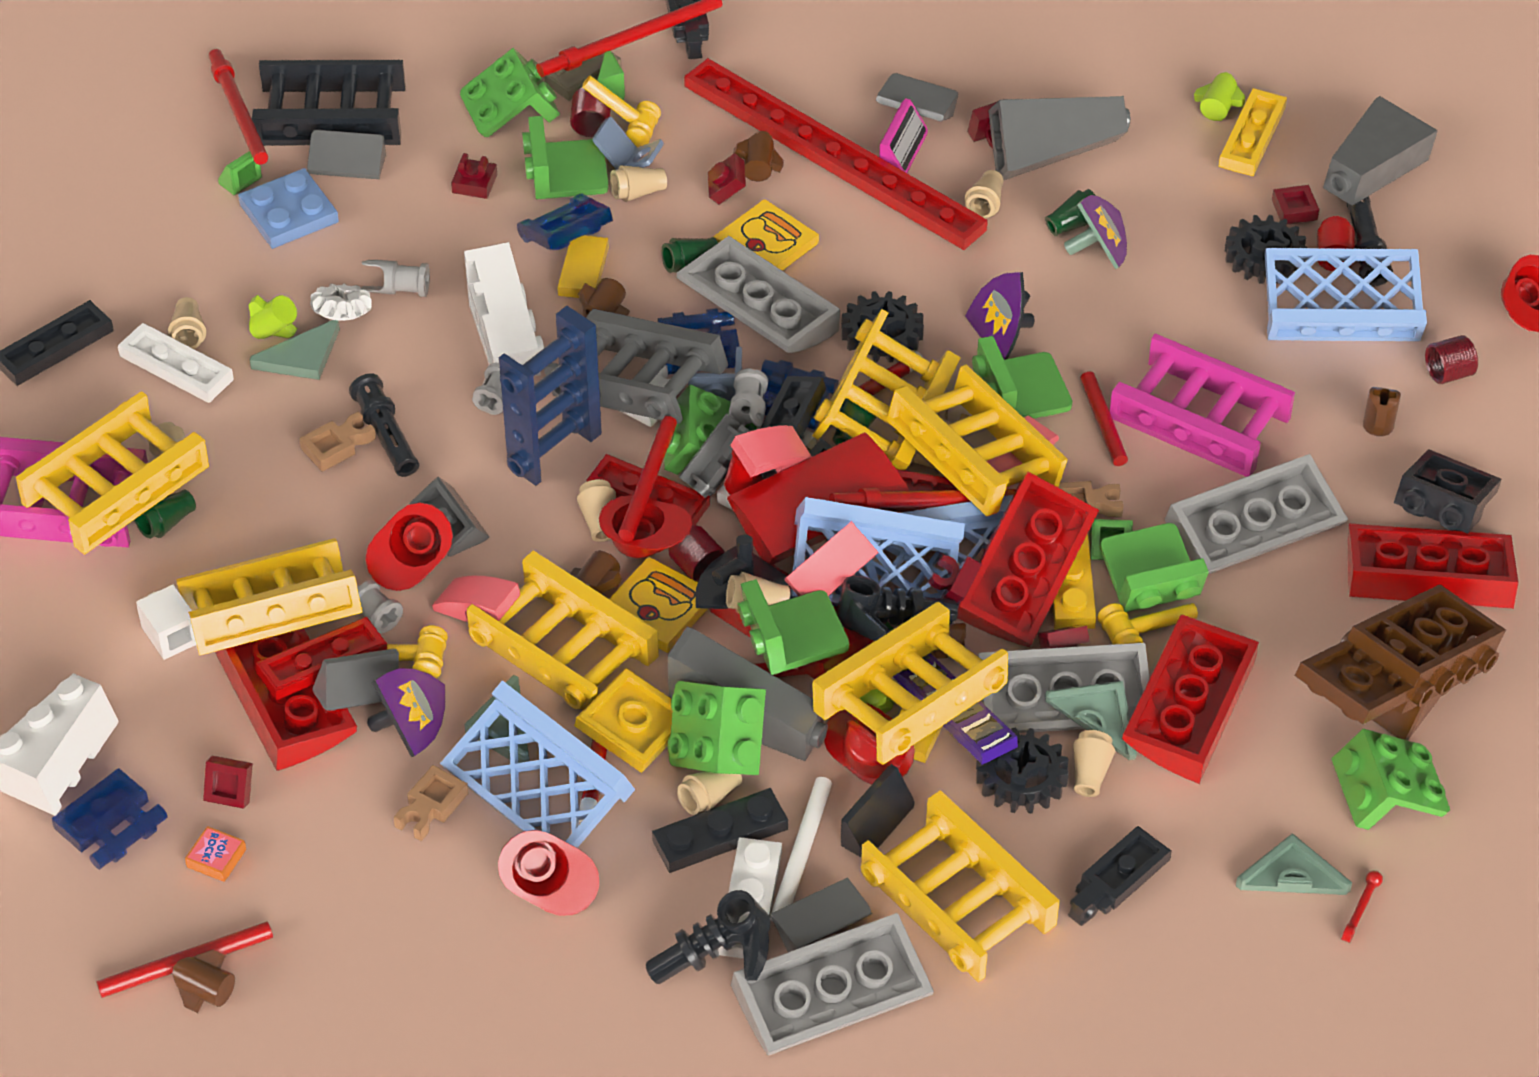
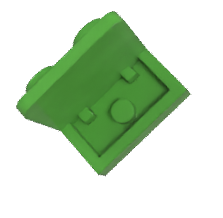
[460,48,560,137]
[522,116,609,199]
[972,336,1072,419]
[664,384,757,475]
[1100,523,1209,612]
[737,579,849,675]
[668,681,766,775]
[1331,729,1450,830]

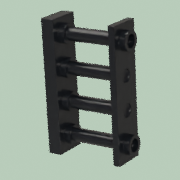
[252,60,406,146]

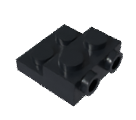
[1394,449,1502,534]

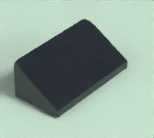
[841,764,915,857]

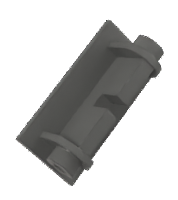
[679,413,750,498]

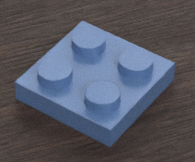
[238,168,339,249]

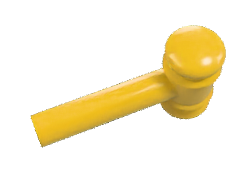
[582,75,661,147]
[1097,603,1198,645]
[387,625,448,679]

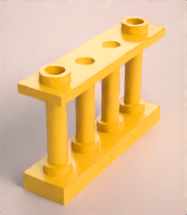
[812,309,961,471]
[887,364,1068,517]
[16,391,209,555]
[176,538,363,655]
[467,550,659,710]
[813,602,1008,765]
[861,790,1060,983]

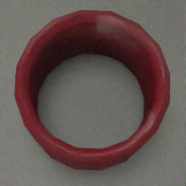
[570,88,611,137]
[1425,335,1478,384]
[669,525,725,582]

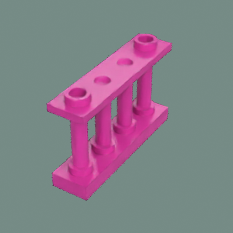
[1110,333,1295,477]
[0,437,148,548]

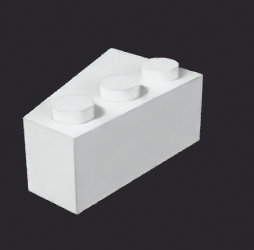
[464,242,544,376]
[0,673,119,816]

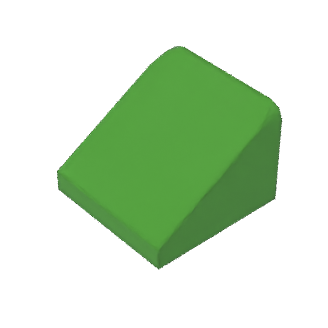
[598,51,625,100]
[218,151,262,195]
[1090,519,1133,560]

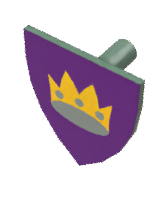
[1064,195,1127,269]

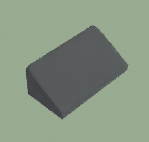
[876,73,958,121]
[307,130,386,179]
[409,477,489,557]
[312,649,399,711]
[770,877,873,952]

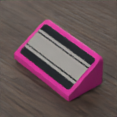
[879,98,928,173]

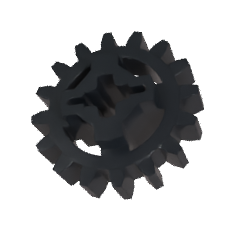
[1224,215,1308,284]
[841,291,924,363]
[976,727,1069,814]

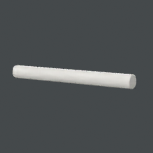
[770,777,832,922]

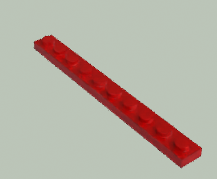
[684,58,988,250]

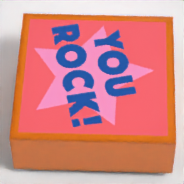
[185,826,247,882]

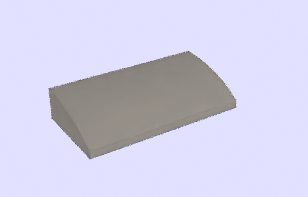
[677,236,840,353]
[1164,454,1348,574]
[978,643,1149,733]
[731,913,934,1056]

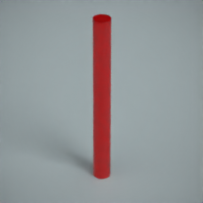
[618,416,677,541]
[96,921,273,998]

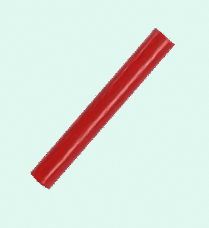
[1080,371,1128,466]

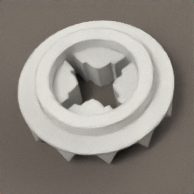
[310,283,372,320]

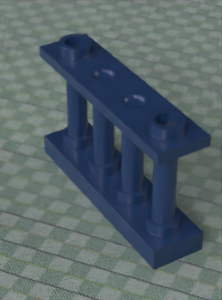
[499,306,602,486]

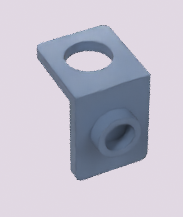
[593,117,664,170]
[688,347,742,401]

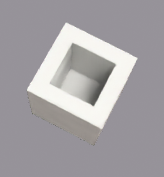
[136,585,196,660]

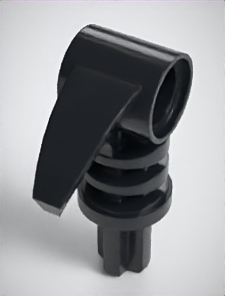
[836,576,958,641]
[646,890,770,984]

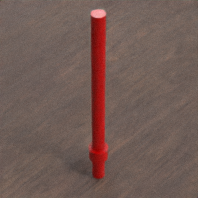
[536,0,723,77]
[209,49,268,165]
[829,488,1016,509]

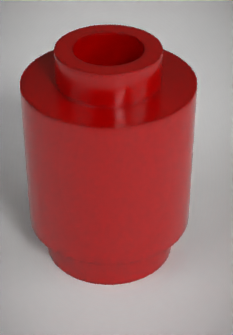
[1317,216,1355,272]

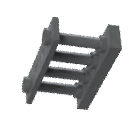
[544,309,728,424]

